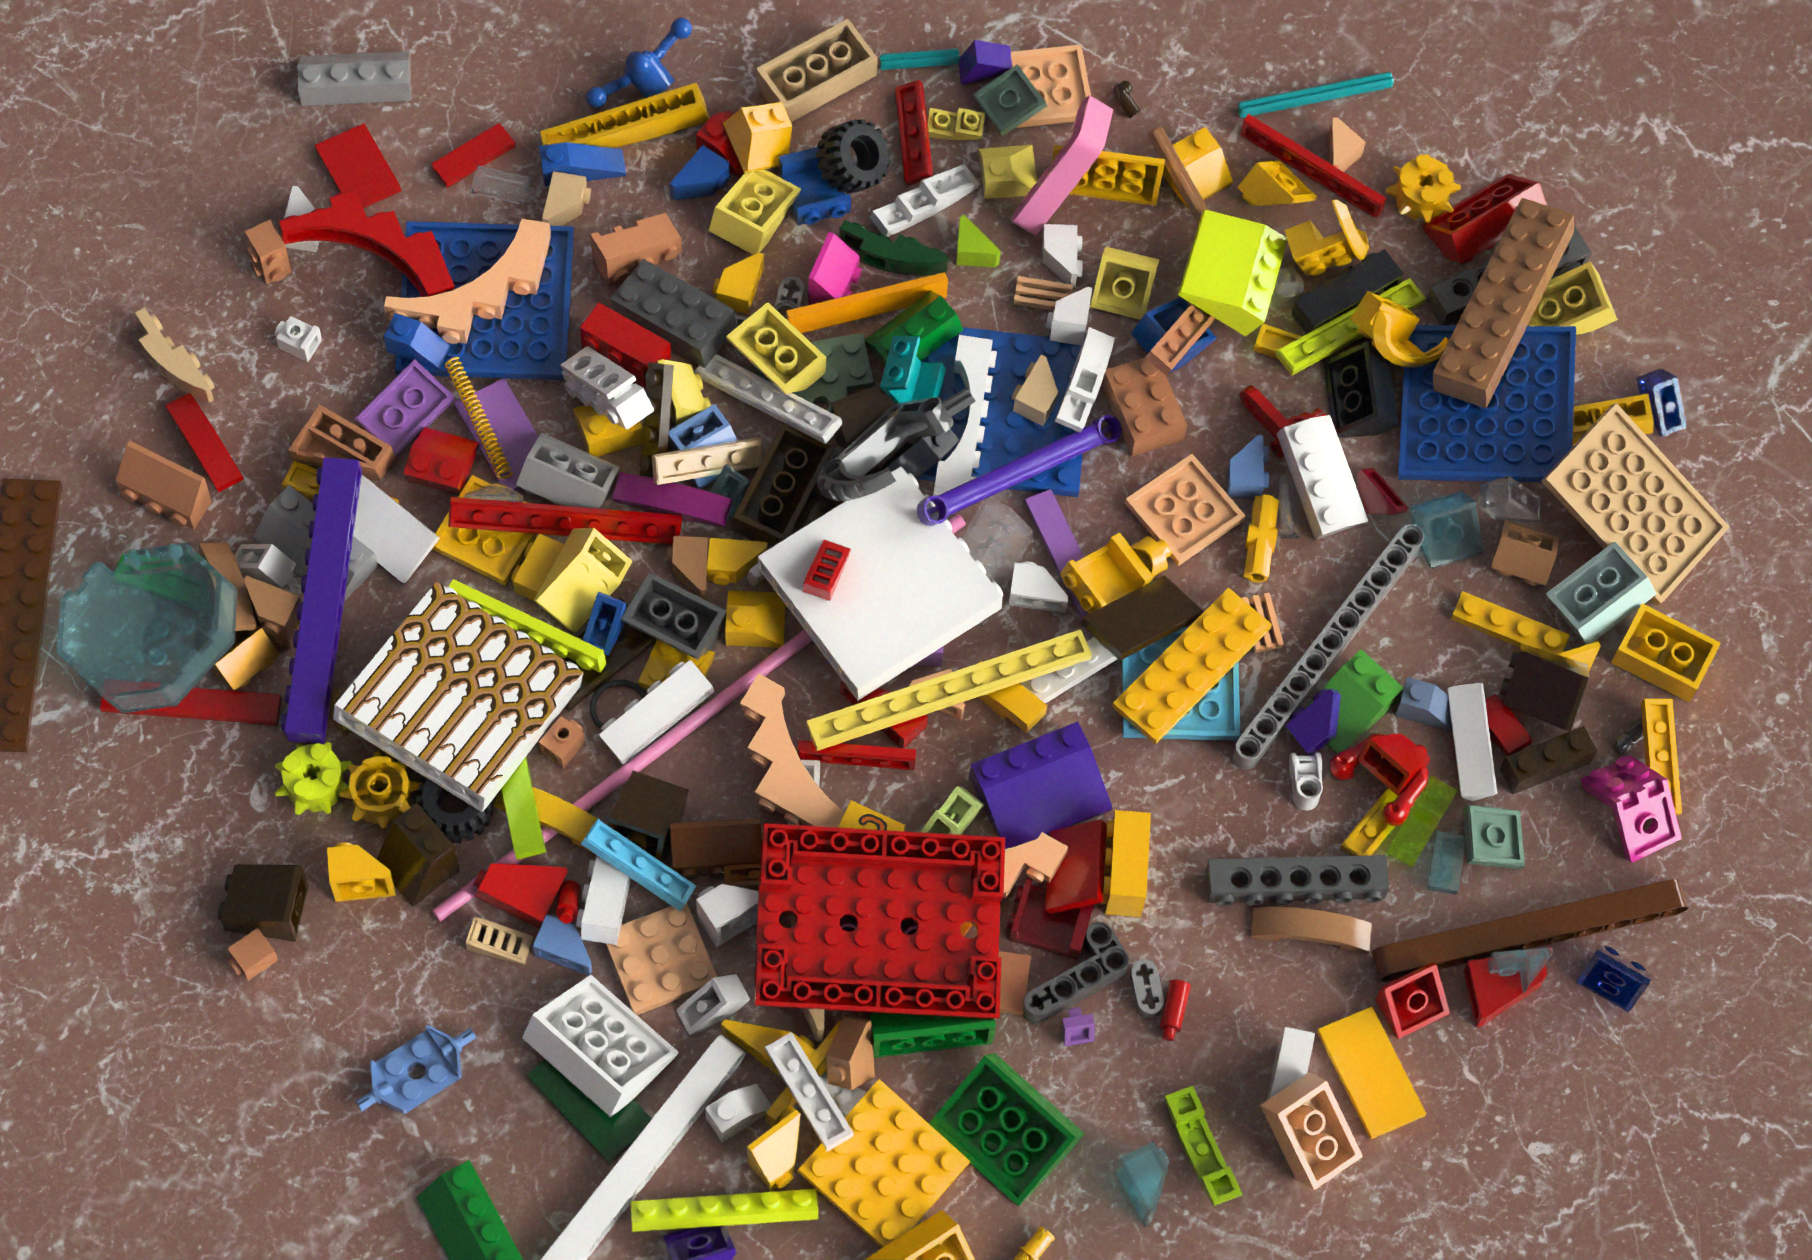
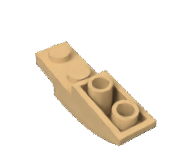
[135,308,215,403]

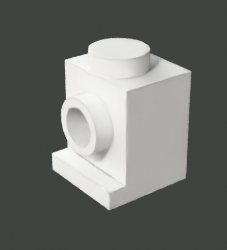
[275,316,322,362]

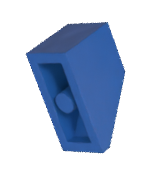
[670,145,730,200]
[384,313,450,370]

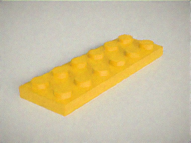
[1112,588,1272,745]

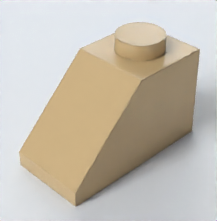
[542,171,591,226]

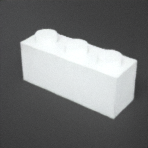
[576,855,631,945]

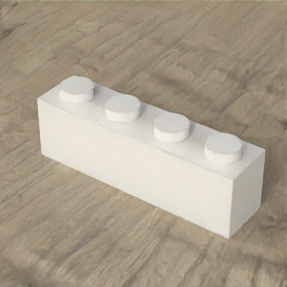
[599,660,714,765]

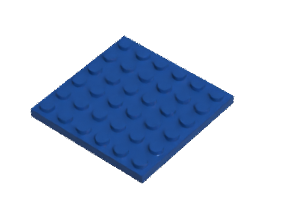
[395,221,574,380]
[1398,325,1576,482]
[917,327,1086,497]

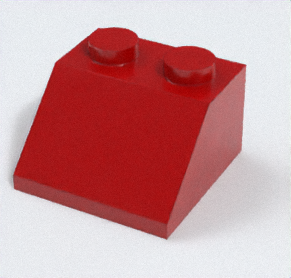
[403,427,480,496]

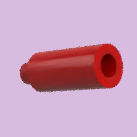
[556,880,581,924]
[1159,979,1191,1041]

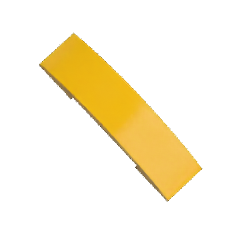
[493,787,597,854]

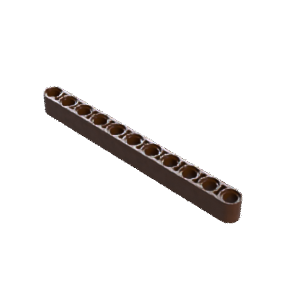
[1371,879,1689,982]

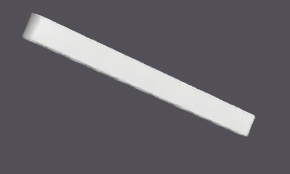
[541,1035,746,1260]

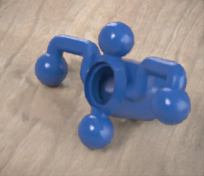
[585,17,692,108]

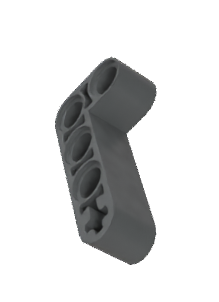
[1023,922,1129,1024]

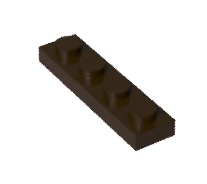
[639,362,674,478]

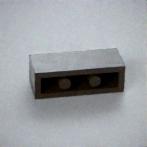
[1500,726,1597,795]

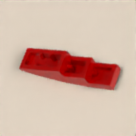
[165,393,244,493]

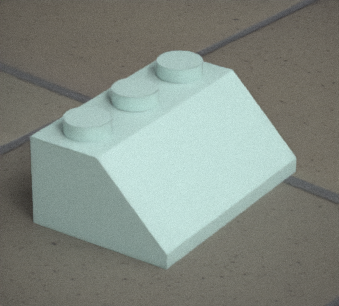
[1546,541,1657,645]

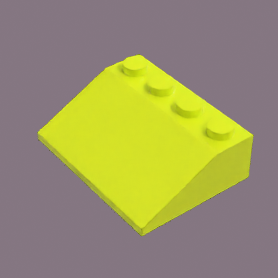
[1178,210,1287,337]

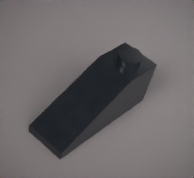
[878,429,959,479]

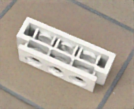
[561,346,654,430]

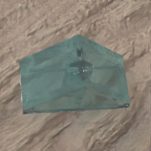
[710,464,750,527]

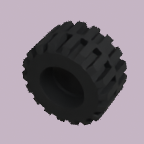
[816,119,891,193]
[416,776,494,844]

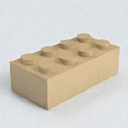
[756,19,878,122]

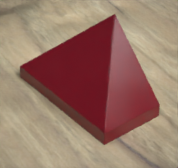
[1357,468,1410,515]

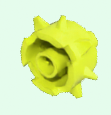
[274,742,352,816]

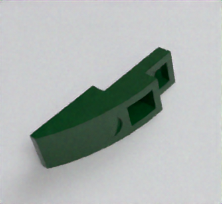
[839,220,949,276]

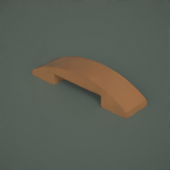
[1250,907,1372,953]

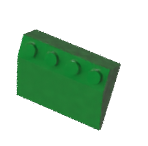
[929,1053,1085,1207]

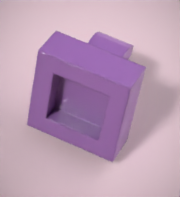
[1062,1007,1095,1046]

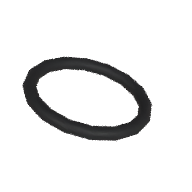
[590,679,646,729]

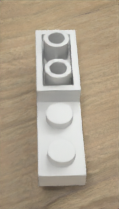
[1055,327,1115,433]

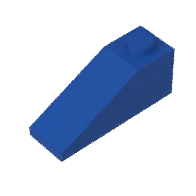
[539,142,626,186]

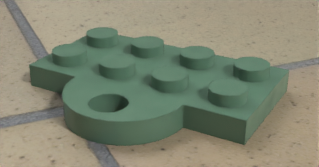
[755,333,874,413]

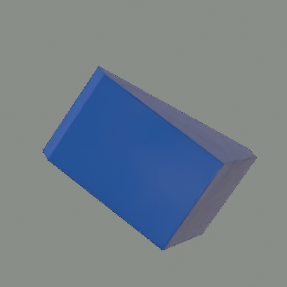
[583,592,626,655]

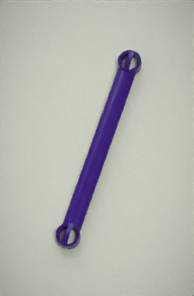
[917,415,1122,526]

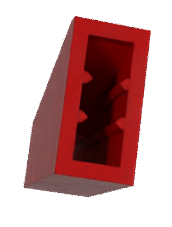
[473,863,569,928]
[1463,951,1547,1027]

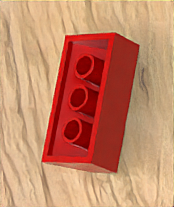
[1422,174,1546,264]

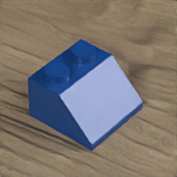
[1131,297,1216,373]

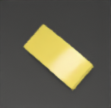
[927,108,985,140]

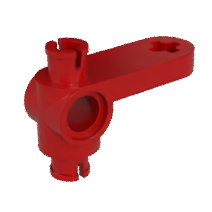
[1239,385,1326,458]

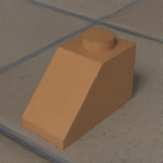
[667,536,708,600]
[826,1015,875,1090]

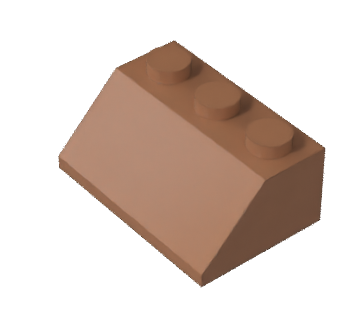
[116,440,212,530]

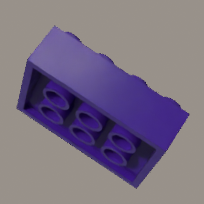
[969,721,1113,849]

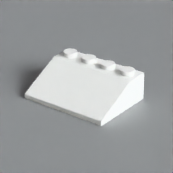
[522,975,679,1117]

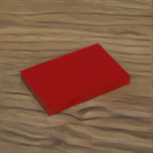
[314,123,401,208]
[1045,819,1107,914]

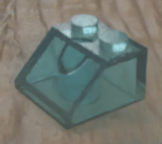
[1410,491,1484,569]
[1115,1141,1169,1227]

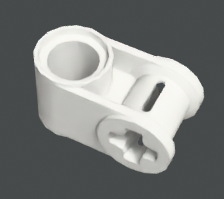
[1289,753,1323,811]

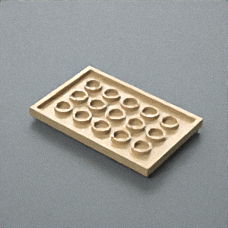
[1541,403,1730,605]

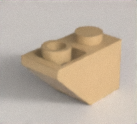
[1011,355,1058,426]

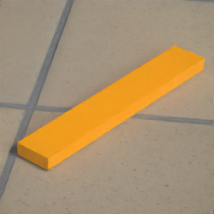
[786,272,948,333]

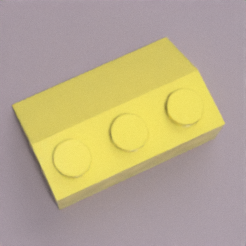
[726,302,826,394]

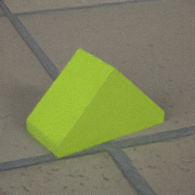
[956,214,1001,268]

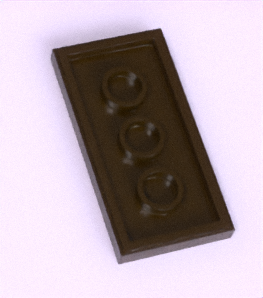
[1081,575,1204,661]
[560,597,657,711]

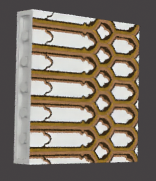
[333,581,583,812]

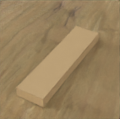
[652,437,763,485]

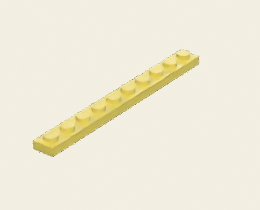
[807,629,1092,751]

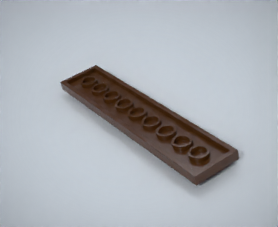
[0,478,62,752]

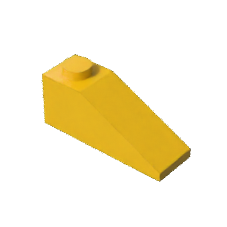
[721,1019,816,1078]

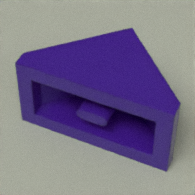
[958,40,1013,85]

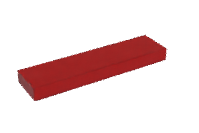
[895,80,933,186]
[798,740,916,770]

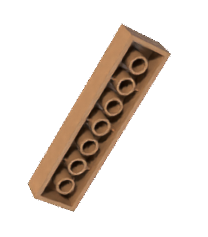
[1433,198,1574,408]

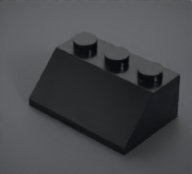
[1323,341,1399,438]

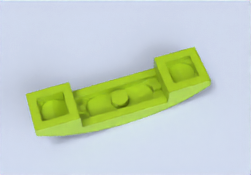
[1165,1086,1242,1206]

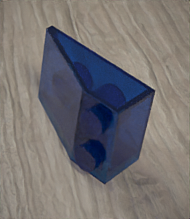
[1576,944,1652,1013]

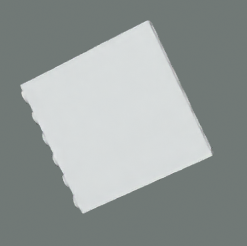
[758,467,1003,701]

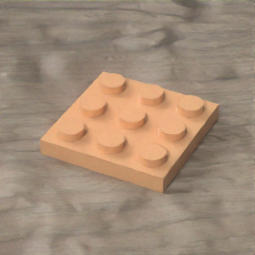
[1011,44,1091,128]
[1125,454,1246,566]
[605,903,717,1015]

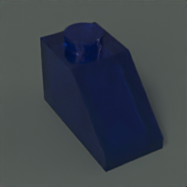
[1636,368,1687,437]

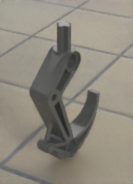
[816,387,976,501]

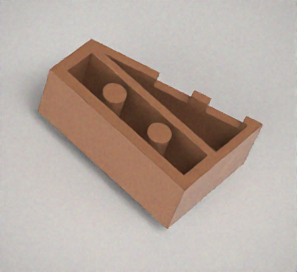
[590,213,682,287]
[288,404,396,481]

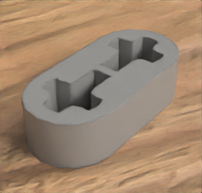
[1130,959,1164,1018]

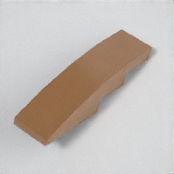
[198,542,256,631]

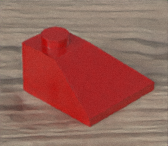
[696,110,744,178]

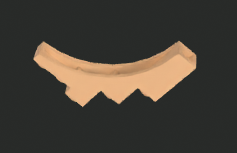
[384,219,551,344]

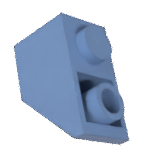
[1227,435,1269,499]

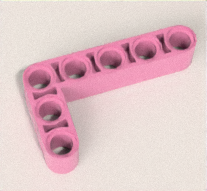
[1011,95,1113,236]

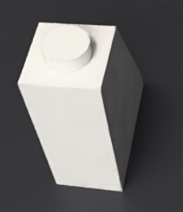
[1267,1027,1315,1100]

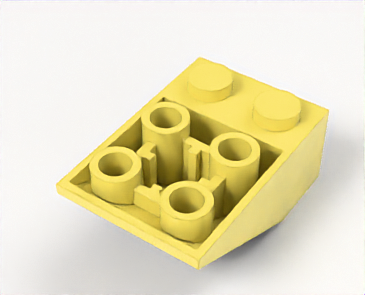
[534,528,632,633]

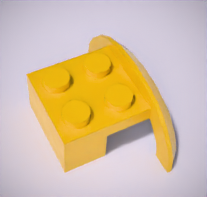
[1284,200,1369,276]
[1350,291,1450,367]

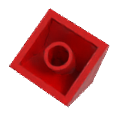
[1375,962,1450,1039]

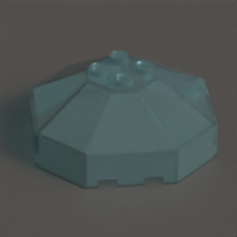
[56,543,238,713]

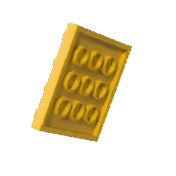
[797,1079,970,1248]

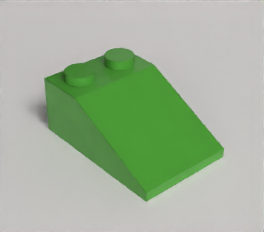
[1305,649,1404,754]

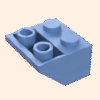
[668,404,738,489]

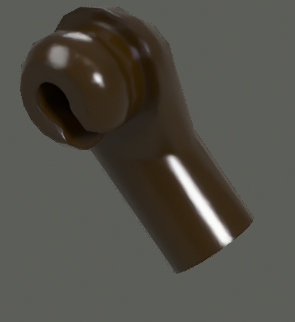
[1113,80,1141,118]

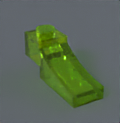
[1387,775,1458,867]

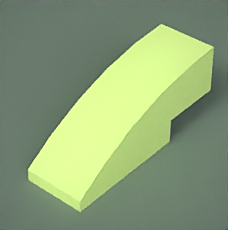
[920,786,985,835]

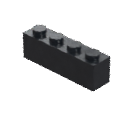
[1291,249,1404,334]

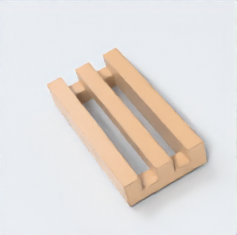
[1013,276,1073,311]
[1242,592,1284,653]

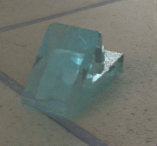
[1488,947,1553,993]

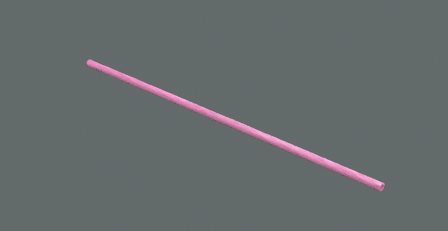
[432,514,966,922]

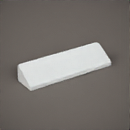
[1447,683,1497,801]

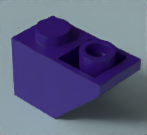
[1286,688,1341,754]

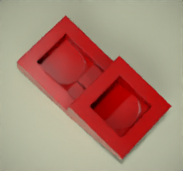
[1485,694,1532,756]

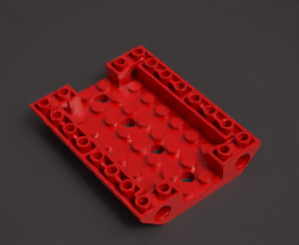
[754,823,1006,1019]

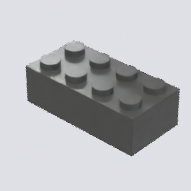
[610,259,737,368]

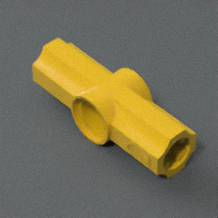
[1243,494,1279,583]

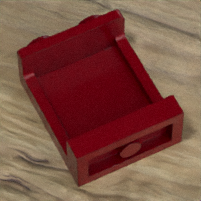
[1006,878,1094,960]

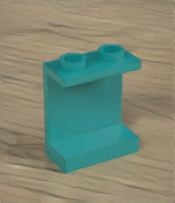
[880,336,946,404]

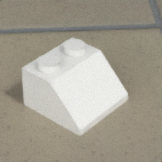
[696,884,758,947]

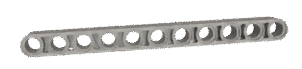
[1232,524,1424,770]

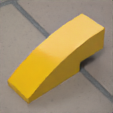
[978,661,1047,734]

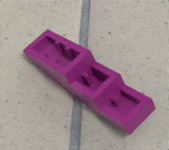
[612,472,733,527]

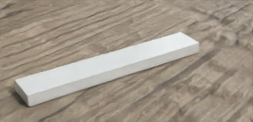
[694,354,843,444]

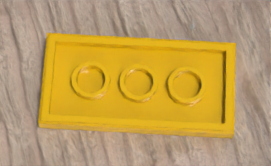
[1317,1006,1426,1140]

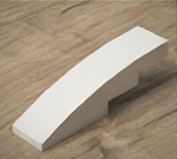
[870,164,980,237]

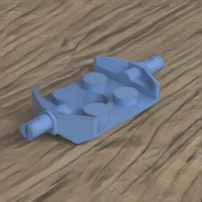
[355,1025,477,1115]

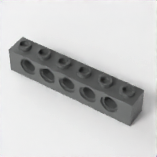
[1427,226,1592,325]
[1205,855,1389,906]

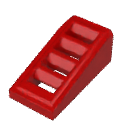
[803,540,851,601]

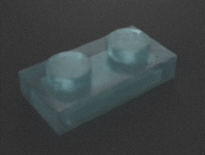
[1427,831,1465,895]

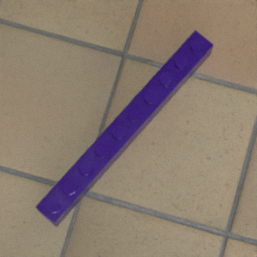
[281,457,362,744]

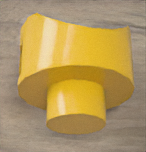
[1131,536,1172,577]

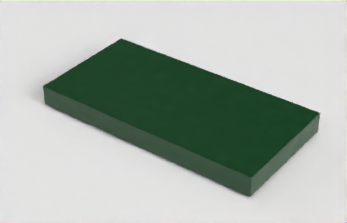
[527,1059,652,1164]

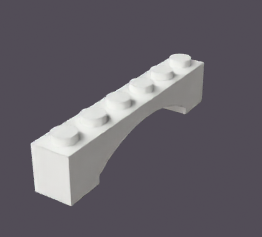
[934,335,997,496]

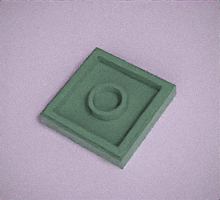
[972,64,1047,137]
[1463,805,1525,870]

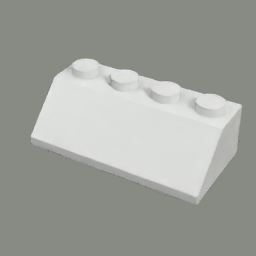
[1276,415,1368,540]

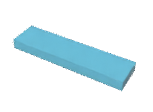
[581,819,696,911]

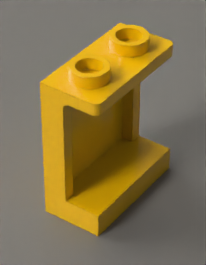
[1059,533,1154,614]

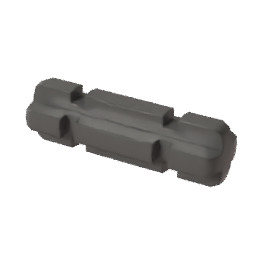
[1613,717,1643,754]

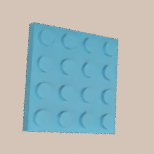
[1122,627,1240,741]

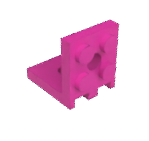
[1581,755,1682,863]

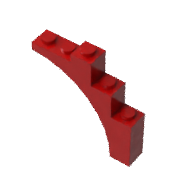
[279,190,455,297]

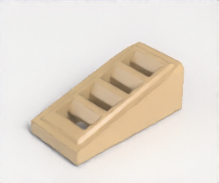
[466,917,534,966]

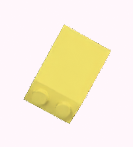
[709,169,801,255]
[1528,262,1618,335]

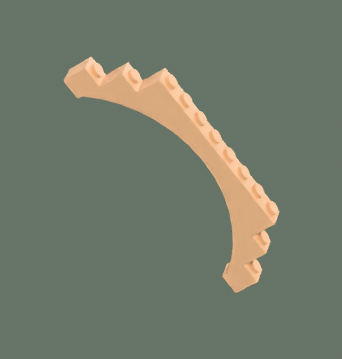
[740,673,1068,899]

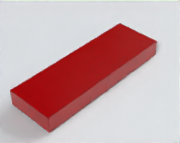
[431,122,516,188]

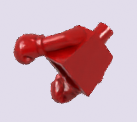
[1329,733,1430,826]

